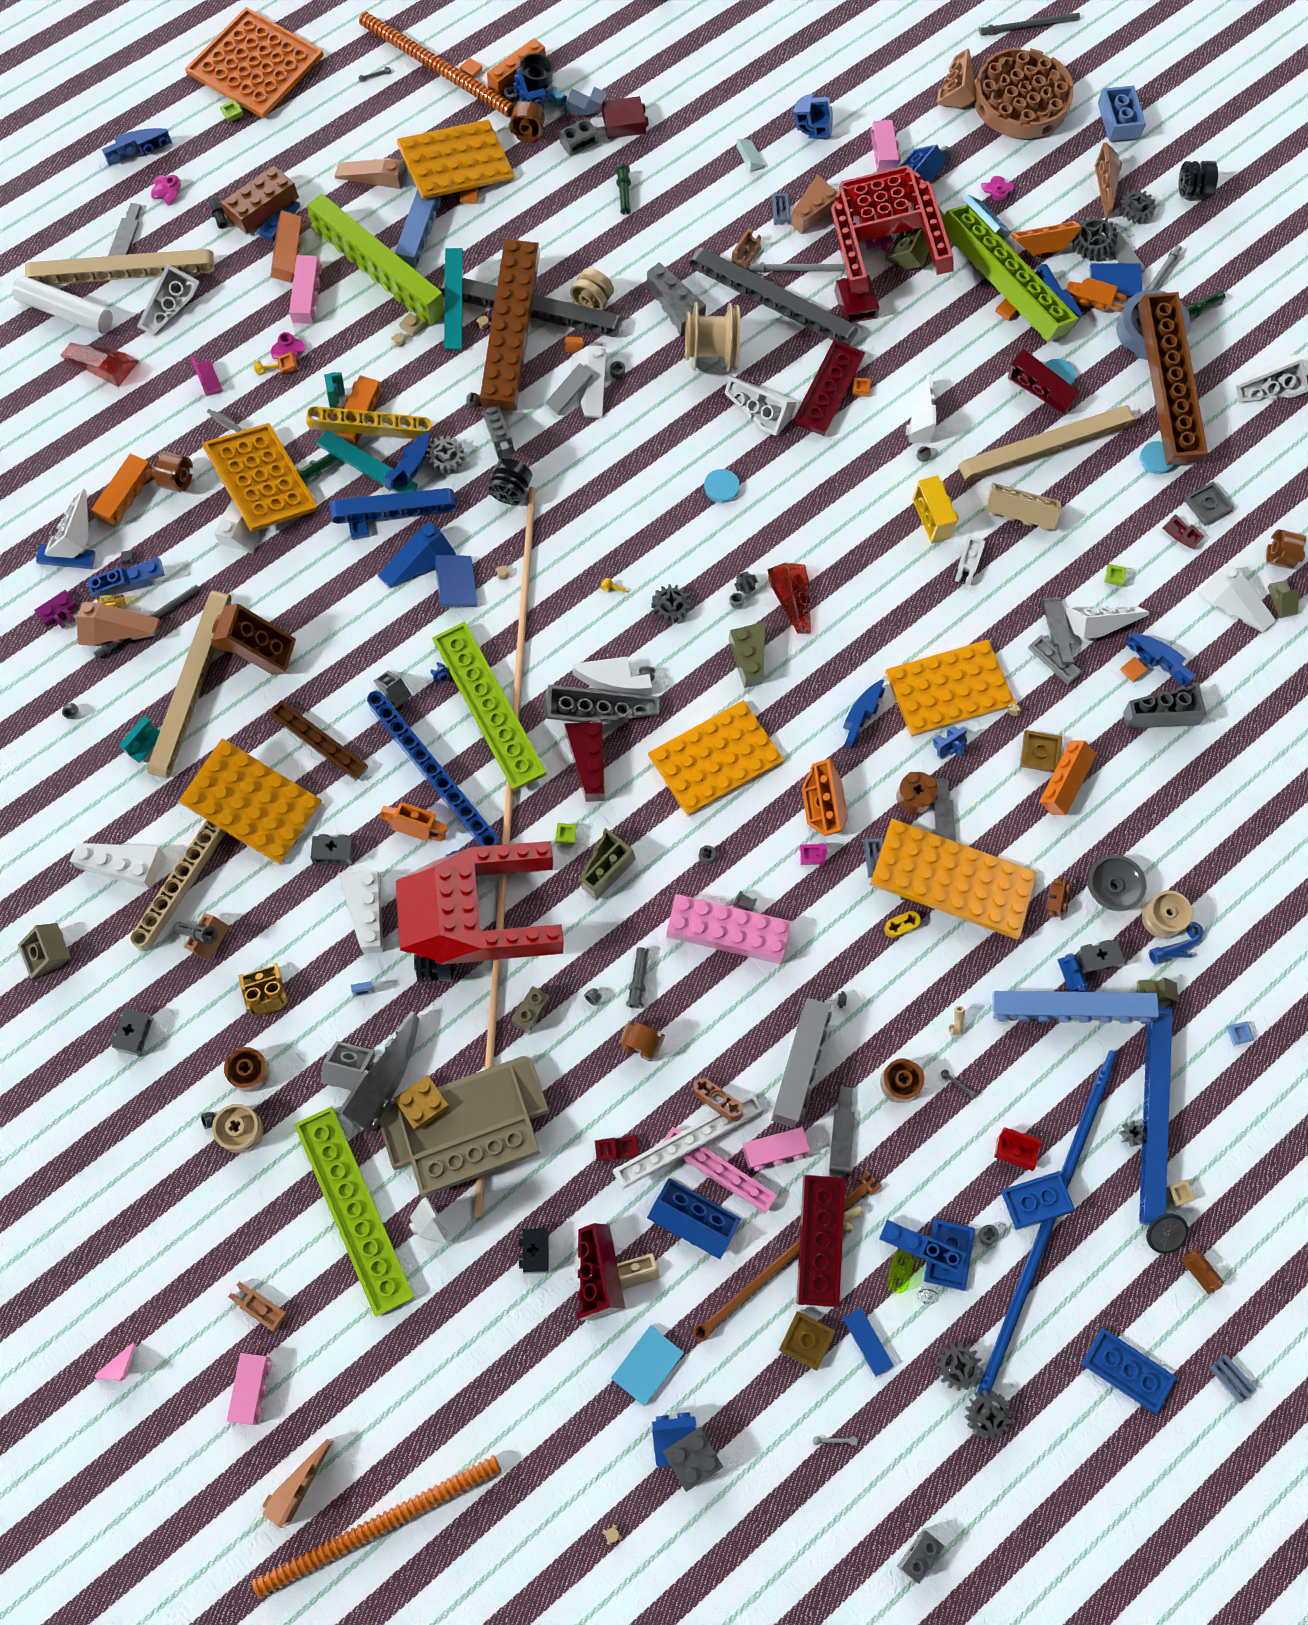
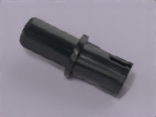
[209,197,228,229]

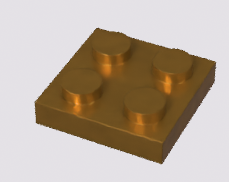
[1020,730,1062,773]
[393,1075,450,1132]
[778,1311,835,1371]

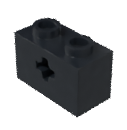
[519,1228,549,1274]

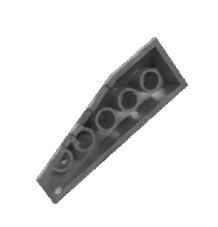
[544,684,659,723]
[339,1011,420,1133]

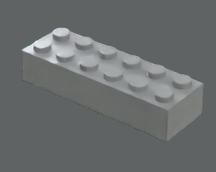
[771,998,832,1128]

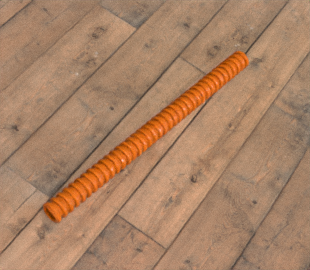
[359,11,515,117]
[252,1455,501,1599]

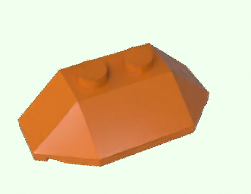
[1011,221,1081,256]
[802,758,848,836]

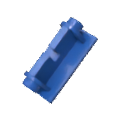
[1057,953,1090,992]

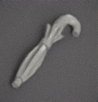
[207,409,246,432]

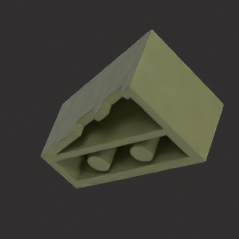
[728,622,765,688]
[579,828,636,901]

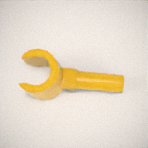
[253,361,279,375]
[600,578,627,593]

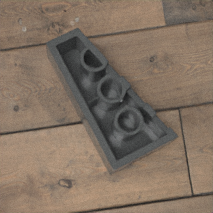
[1123,682,1207,728]

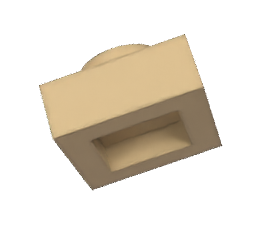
[399,313,424,336]
[1166,1180,1196,1207]

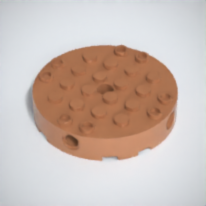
[973,47,1074,139]

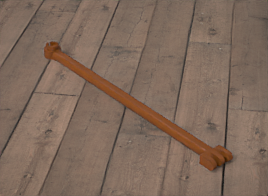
[693,1170,882,1342]

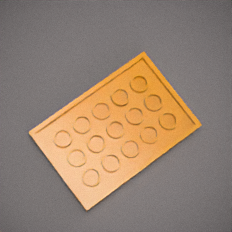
[396,119,515,200]
[202,423,318,532]
[885,639,1016,737]
[648,700,784,816]
[178,738,322,865]

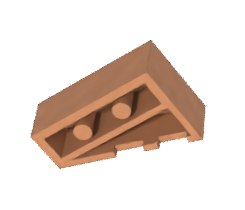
[790,174,837,234]

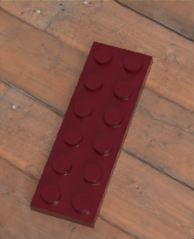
[793,340,865,437]
[796,1175,846,1307]

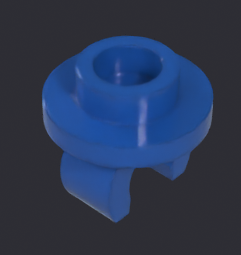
[430,662,450,683]

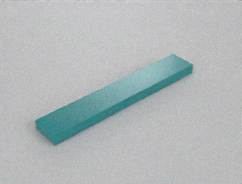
[444,248,463,350]
[316,430,418,493]

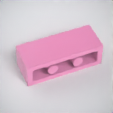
[871,120,901,172]
[742,1127,810,1172]
[226,1353,272,1425]

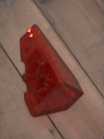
[60,342,139,387]
[767,562,811,635]

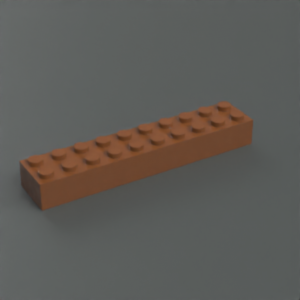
[480,239,540,411]
[1138,292,1208,465]

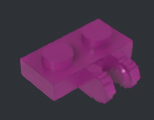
[34,590,78,629]

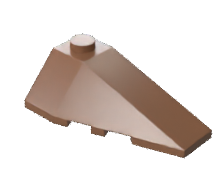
[937,48,975,108]
[1094,142,1122,219]
[335,158,407,189]
[77,602,160,646]
[262,1439,334,1528]

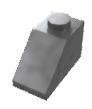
[373,670,412,706]

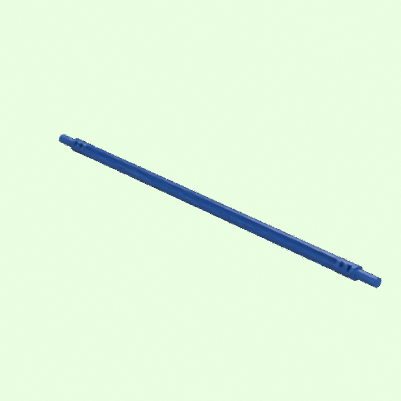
[977,1050,1117,1411]

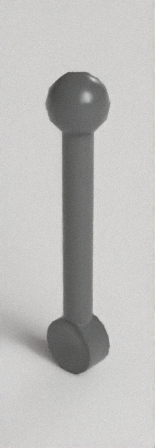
[358,67,391,81]
[941,1069,977,1099]

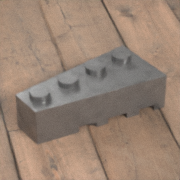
[646,262,706,336]

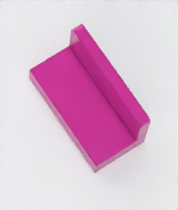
[190,356,223,396]

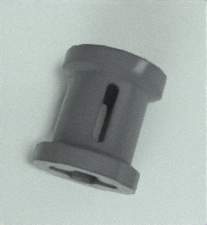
[732,890,758,912]

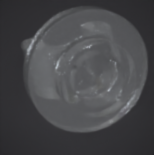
[917,1281,939,1305]

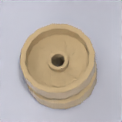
[570,268,614,310]
[1142,890,1193,939]
[212,1104,264,1153]

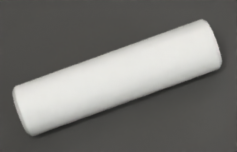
[12,276,113,334]

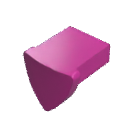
[799,843,827,866]

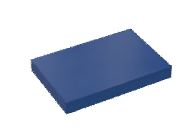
[1089,263,1142,298]
[434,555,477,607]
[1001,1171,1075,1231]
[923,1219,975,1291]

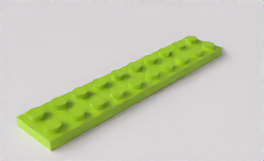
[432,621,547,792]
[294,1106,415,1317]

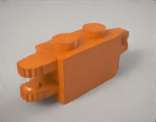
[1066,278,1127,312]
[380,802,448,842]

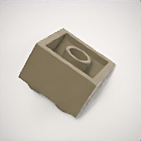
[18,923,71,979]

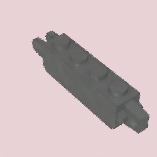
[482,406,516,460]

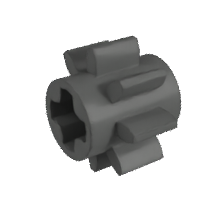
[734,571,758,594]
[1118,1120,1147,1147]

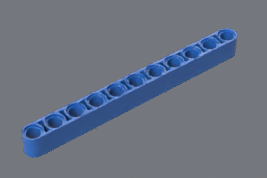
[367,691,499,846]
[1139,1006,1172,1225]

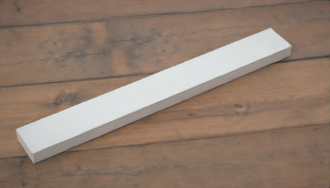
[612,1094,764,1190]

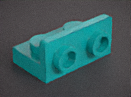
[324,372,345,408]
[119,716,160,763]

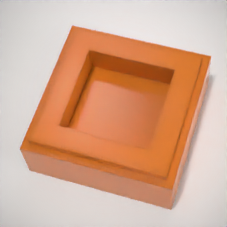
[459,57,482,78]
[460,187,478,204]
[995,298,1018,321]
[565,337,583,353]
[276,351,298,375]
[852,377,871,397]
[1120,657,1148,682]

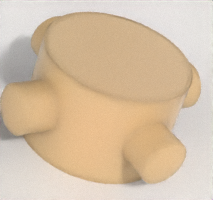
[476,315,491,329]
[391,333,406,347]
[495,565,510,579]
[1007,704,1021,716]
[603,1525,622,1545]

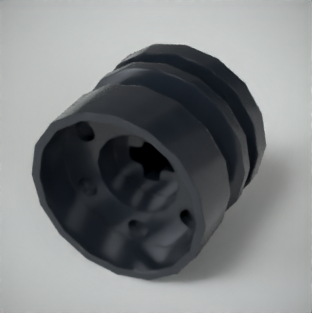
[519,53,554,93]
[1178,160,1218,198]
[487,458,533,506]
[414,954,454,982]

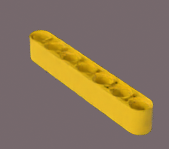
[306,406,432,439]

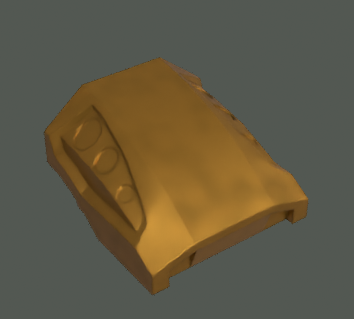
[238,963,288,1016]

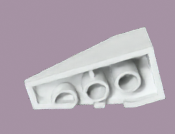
[137,264,200,335]
[571,346,606,418]
[1235,354,1308,402]
[906,374,936,444]
[724,376,797,436]
[44,488,89,558]
[214,500,260,553]
[1198,562,1276,633]
[1066,606,1149,641]
[409,1197,453,1246]

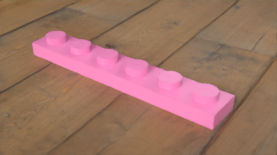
[662,1127,777,1214]

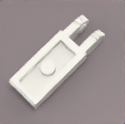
[955,536,985,585]

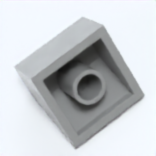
[321,1041,375,1091]

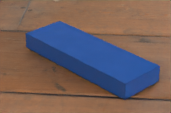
[258,200,300,242]
[36,545,96,569]
[842,1308,894,1377]

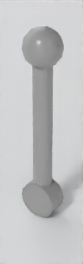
[812,1436,858,1445]

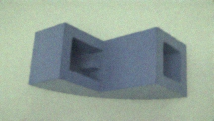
[563,87,606,115]

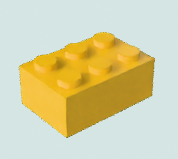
[912,475,959,544]

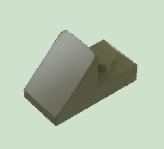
[1267,580,1299,618]
[1137,977,1178,1003]

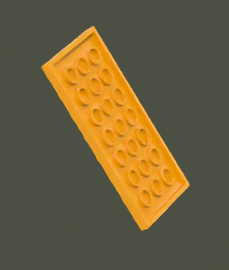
[870,819,1037,940]

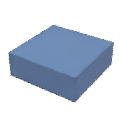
[350,981,374,997]
[1227,1021,1254,1046]

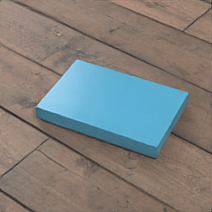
[963,194,1011,238]
[611,1325,684,1406]

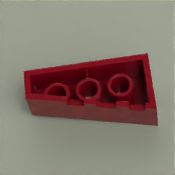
[1007,348,1079,415]
[564,722,605,802]
[577,1223,626,1321]

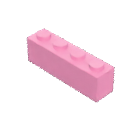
[289,255,322,324]

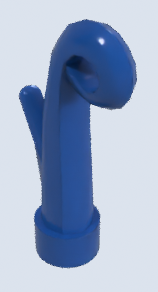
[1148,922,1204,964]

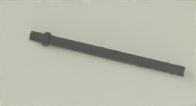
[979,12,1080,35]
[93,585,200,659]

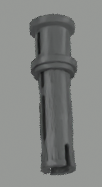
[173,921,218,944]
[626,947,649,1009]

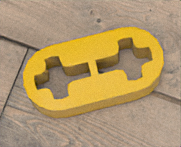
[884,911,921,938]

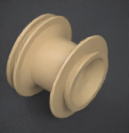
[685,302,740,372]

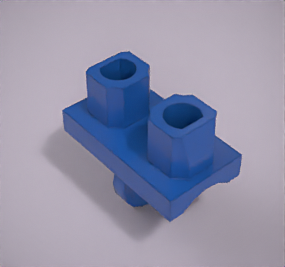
[933,726,967,759]

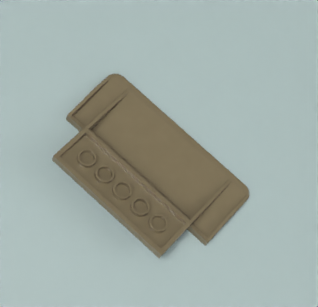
[379,1056,550,1198]

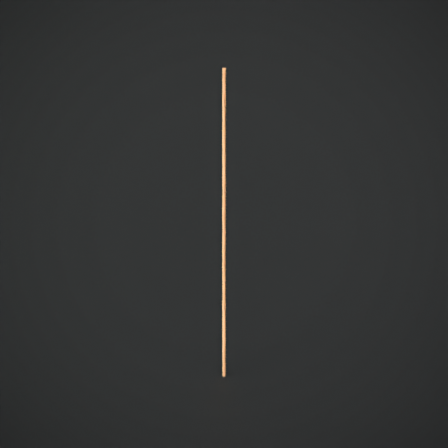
[474,487,536,1218]

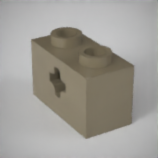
[511,986,550,1035]

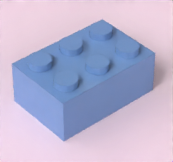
[1098,85,1146,141]

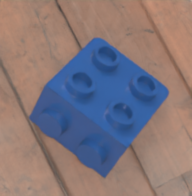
[513,68,546,110]
[651,1412,696,1467]

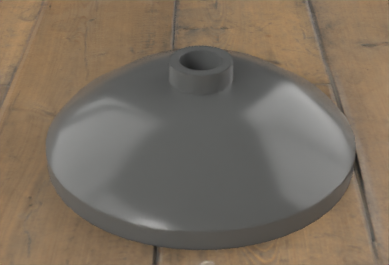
[1088,855,1147,911]

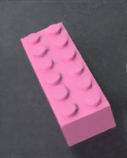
[666,894,791,964]

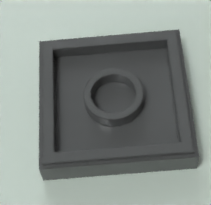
[1183,481,1234,526]

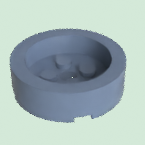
[1116,290,1191,360]

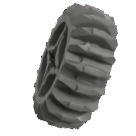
[1071,215,1118,260]

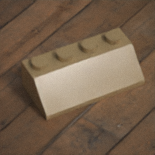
[985,482,1062,531]

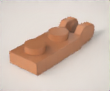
[228,1281,288,1332]

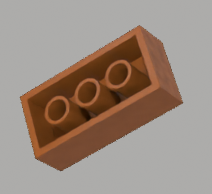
[221,165,299,235]
[213,603,296,675]

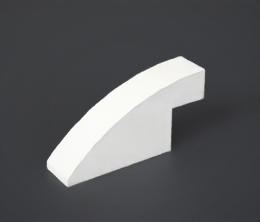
[572,656,652,696]

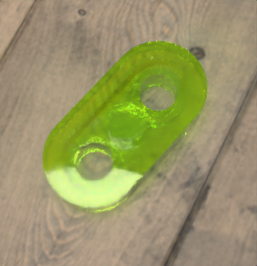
[887,1250,913,1294]

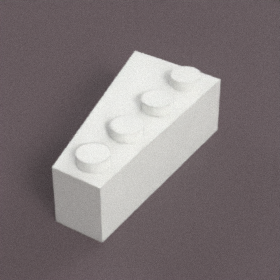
[70,843,164,889]
[338,870,383,954]

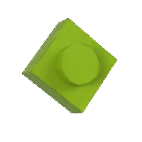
[220,100,244,123]
[1104,564,1126,586]
[555,823,577,845]

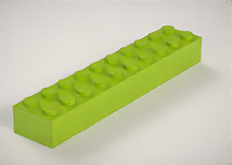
[307,193,445,326]
[942,204,1079,342]

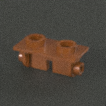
[1046,877,1071,920]
[1181,1247,1224,1295]

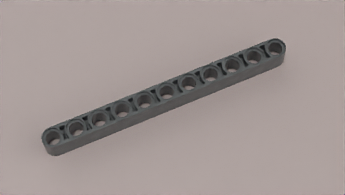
[689,248,858,346]
[439,275,623,337]

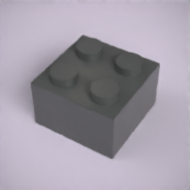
[662,1426,723,1492]

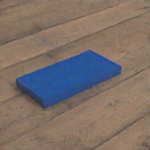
[1081,1327,1177,1415]

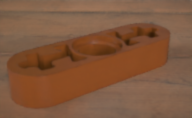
[693,1078,743,1122]

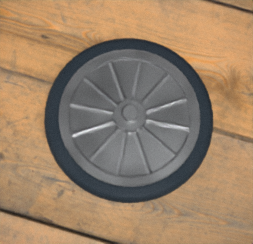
[1146,1213,1189,1254]

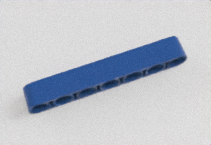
[329,488,456,524]

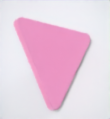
[95,1343,136,1382]

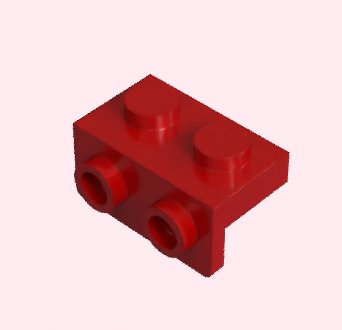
[994,1127,1042,1171]

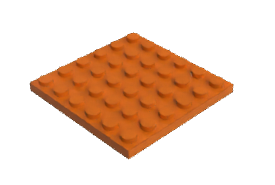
[185,7,324,119]

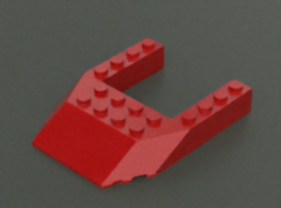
[831,165,954,296]
[396,841,564,964]

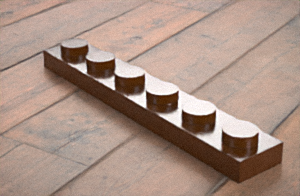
[268,700,368,781]

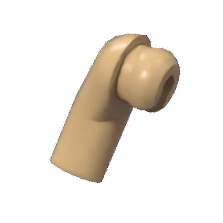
[949,1005,965,1035]
[843,1205,863,1235]

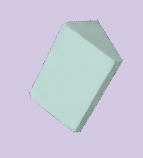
[736,139,765,171]

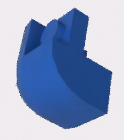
[793,93,833,139]

